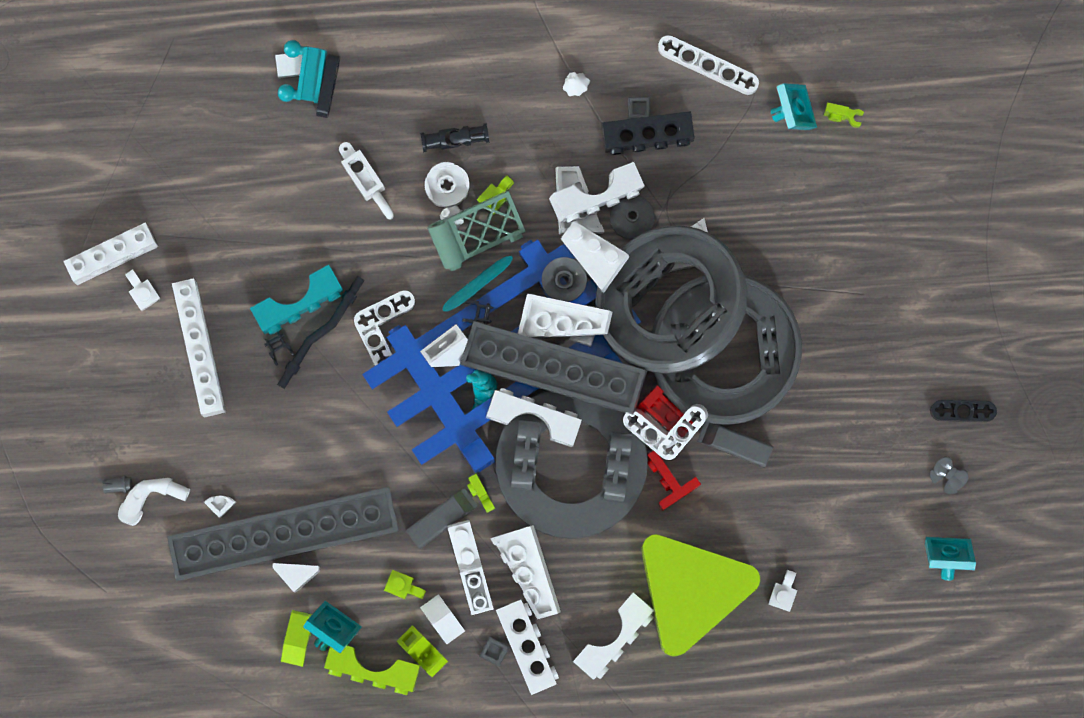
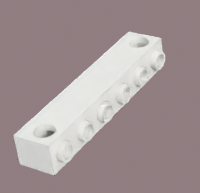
[172,278,226,417]

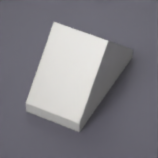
[420,324,468,367]
[273,563,320,593]
[420,594,465,644]

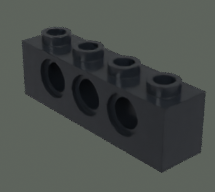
[602,111,695,155]

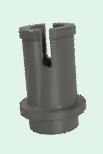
[103,476,133,494]

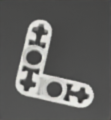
[354,291,415,366]
[623,404,708,460]

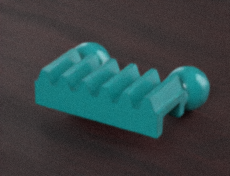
[277,40,327,103]

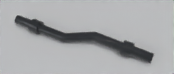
[277,276,365,389]

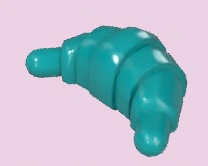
[466,370,498,410]

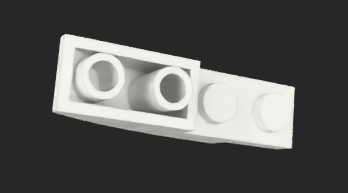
[447,520,493,615]

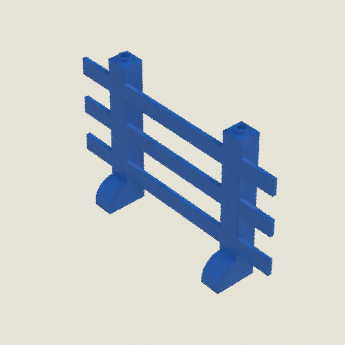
[362,240,641,474]

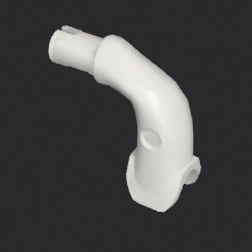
[118,478,190,526]

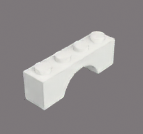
[549,162,644,223]
[486,388,582,447]
[573,593,654,680]

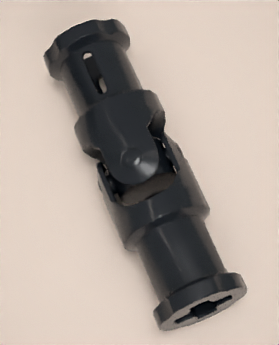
[420,123,490,153]

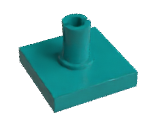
[771,83,817,130]
[925,537,976,581]
[303,601,362,653]

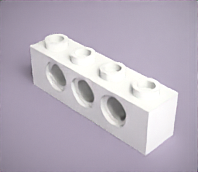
[64,223,158,285]
[496,600,559,695]

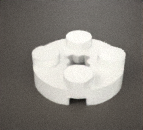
[425,162,470,208]

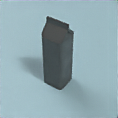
[697,422,773,468]
[406,488,478,550]

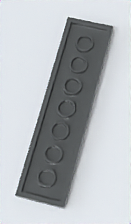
[460,321,647,415]

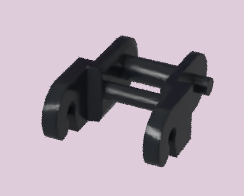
[462,300,494,325]
[264,332,295,366]

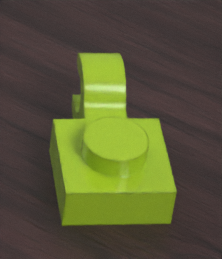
[823,102,864,128]
[477,176,514,216]
[384,570,426,600]

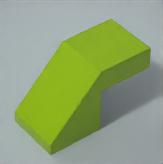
[281,610,312,667]
[397,625,448,677]

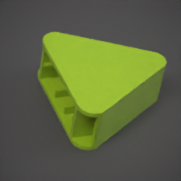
[641,534,760,656]

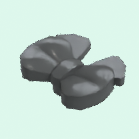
[930,456,969,494]

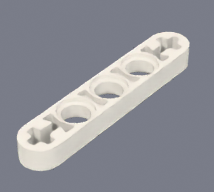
[658,36,759,95]

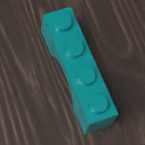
[250,265,343,335]

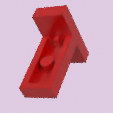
[636,385,693,437]
[647,451,701,511]

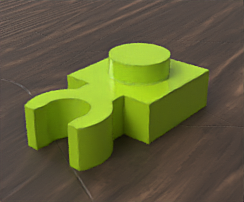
[467,474,495,513]

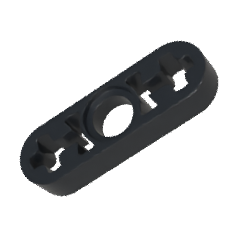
[316,54,340,118]
[930,400,997,422]

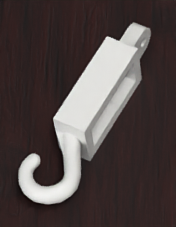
[339,142,394,219]

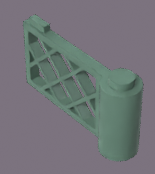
[427,190,526,271]

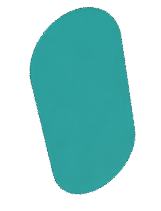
[443,256,513,312]

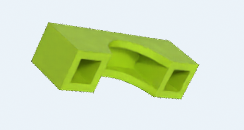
[324,646,421,695]

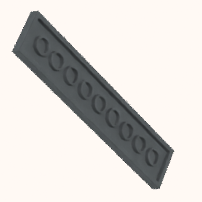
[167,487,399,581]

